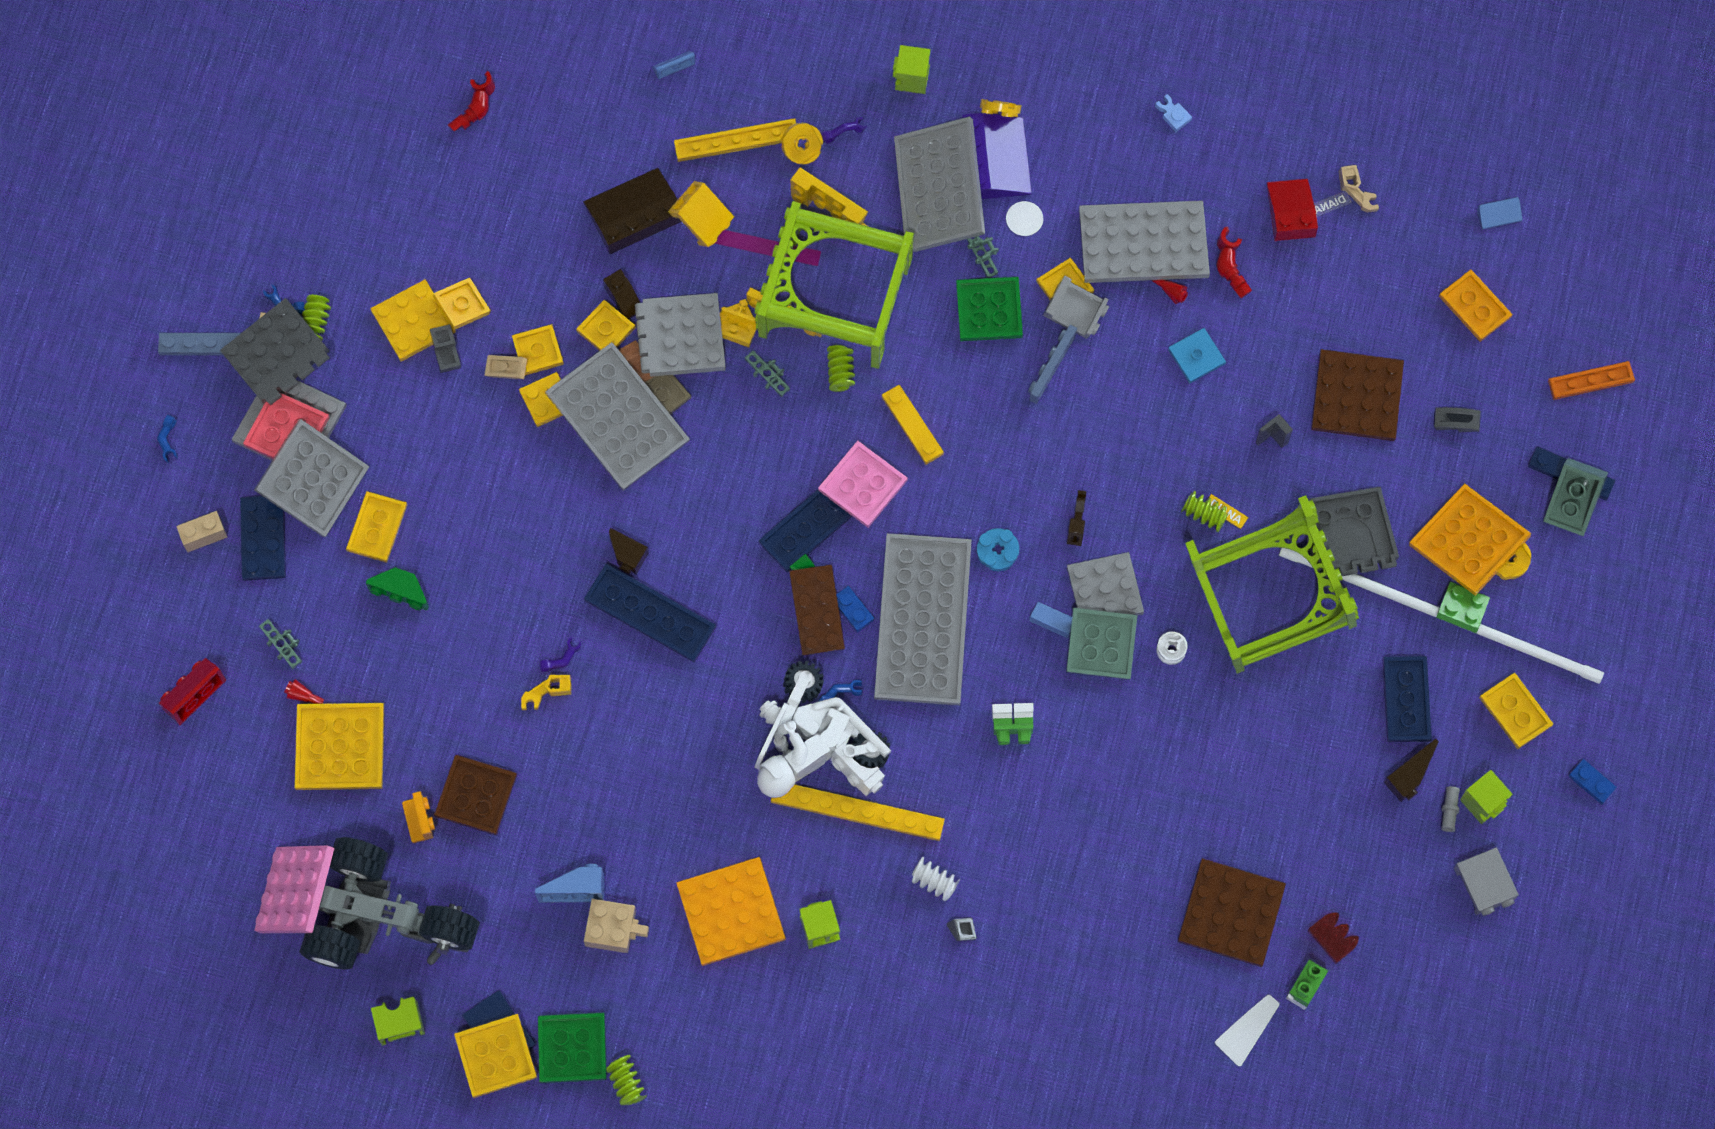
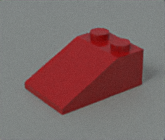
[1267,179,1318,241]

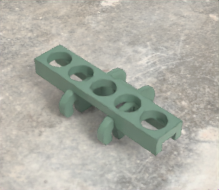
[967,236,999,278]
[745,351,790,397]
[259,619,302,669]

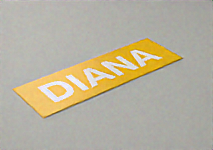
[1207,494,1249,529]

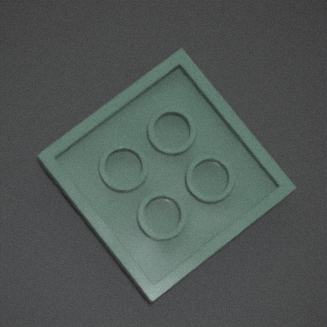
[1066,608,1137,680]

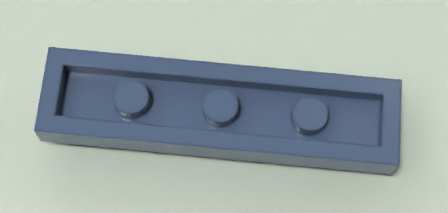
[1028,325,1077,404]
[158,333,241,355]

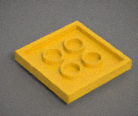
[370,279,456,362]
[454,1014,537,1098]

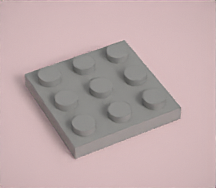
[1067,552,1144,616]

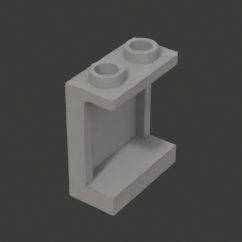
[1043,276,1109,339]
[1454,847,1519,916]

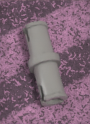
[1441,786,1460,832]

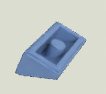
[653,51,695,79]
[1477,197,1522,230]
[1029,602,1072,638]

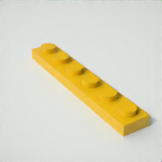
[674,118,796,162]

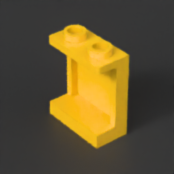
[668,181,734,247]

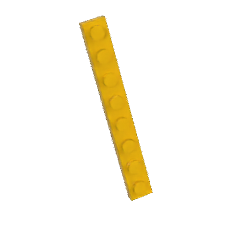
[771,785,945,841]

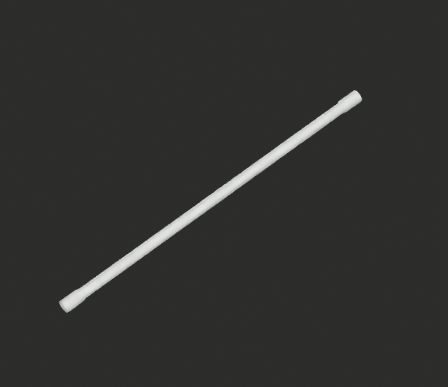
[1279,548,1604,684]

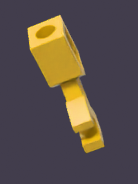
[521,675,571,710]

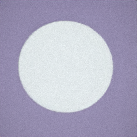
[1006,201,1043,236]

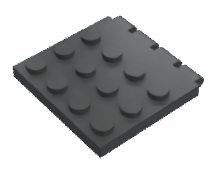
[220,298,330,406]
[1297,486,1399,579]

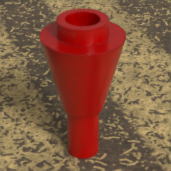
[1152,280,1188,304]
[284,679,325,704]

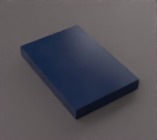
[462,990,536,1050]

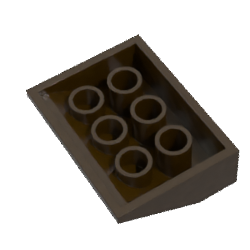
[583,168,682,254]

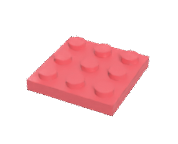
[243,392,330,459]

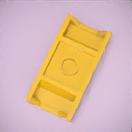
[790,167,868,226]

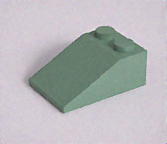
[1543,458,1608,536]

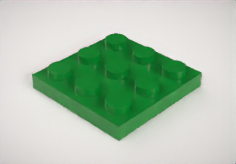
[956,277,1023,341]
[538,1013,607,1083]

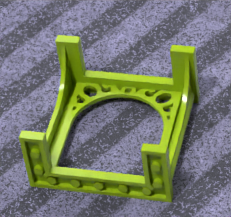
[755,201,914,369]
[1185,495,1359,674]

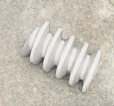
[912,857,960,901]

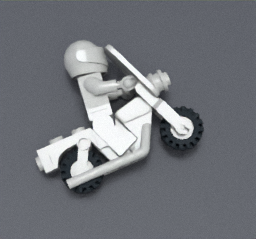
[754,661,891,798]

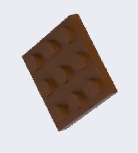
[434,755,517,836]

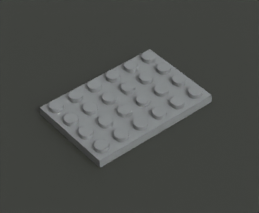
[894,117,985,252]
[1079,201,1210,283]
[545,342,690,491]

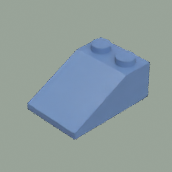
[535,864,604,903]

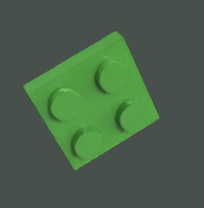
[1436,582,1490,633]

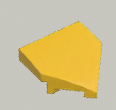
[720,299,757,347]

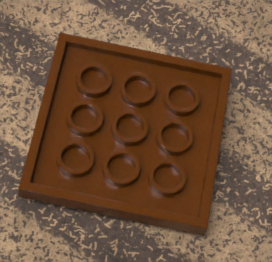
[1311,349,1404,441]
[1178,858,1286,967]

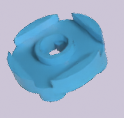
[977,528,1019,571]

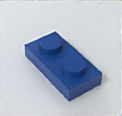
[836,586,874,633]
[1568,759,1617,805]

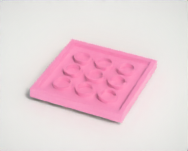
[254,845,334,933]

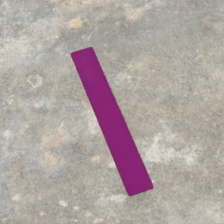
[715,230,821,266]

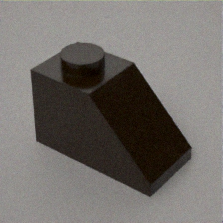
[603,269,640,319]
[609,528,649,575]

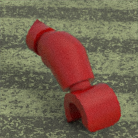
[448,71,495,131]
[1216,227,1252,298]

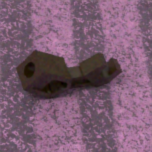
[1067,490,1087,546]

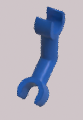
[263,284,305,314]
[157,415,178,464]
[818,680,862,702]

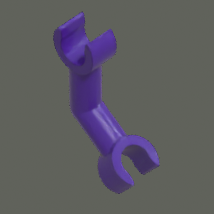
[821,117,867,144]
[540,637,581,672]

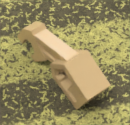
[1339,165,1379,213]

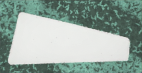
[1215,995,1280,1066]

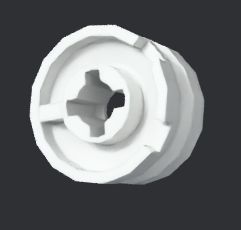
[1156,632,1187,665]

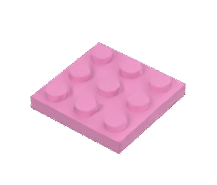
[818,441,908,528]

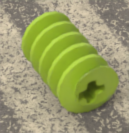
[302,294,331,341]
[827,345,855,392]
[1181,490,1229,532]
[606,1055,647,1106]

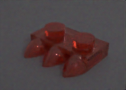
[1308,913,1359,964]

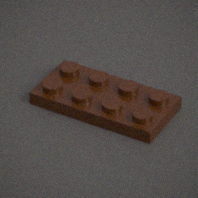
[789,564,845,656]

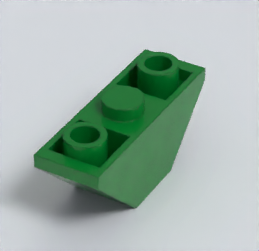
[366,567,429,611]

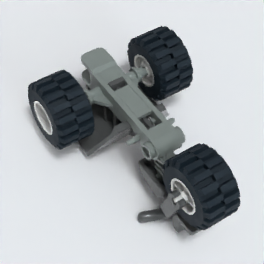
[299,837,480,970]

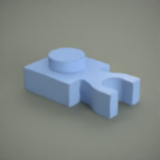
[1155,94,1192,132]

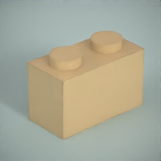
[176,511,227,553]

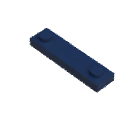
[1528,446,1616,501]

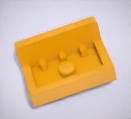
[402,791,435,843]

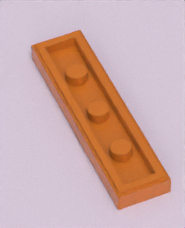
[1548,361,1635,400]

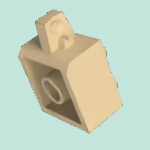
[584,899,649,953]

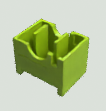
[893,45,931,94]
[1460,770,1513,825]
[799,900,840,949]
[371,997,425,1046]

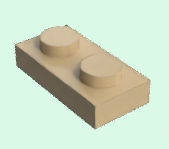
[484,355,527,379]

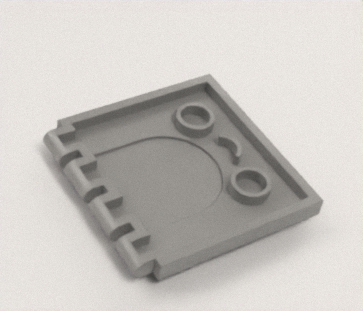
[635,293,725,377]

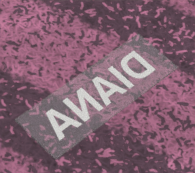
[1314,191,1352,217]

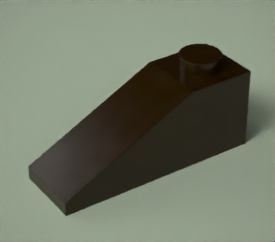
[1384,739,1439,802]

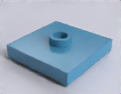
[1168,328,1226,384]

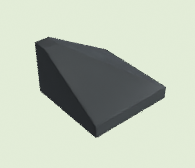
[947,918,977,941]

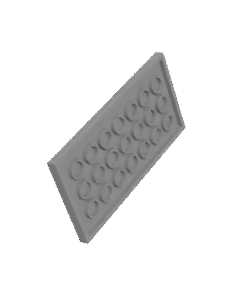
[874,533,972,706]

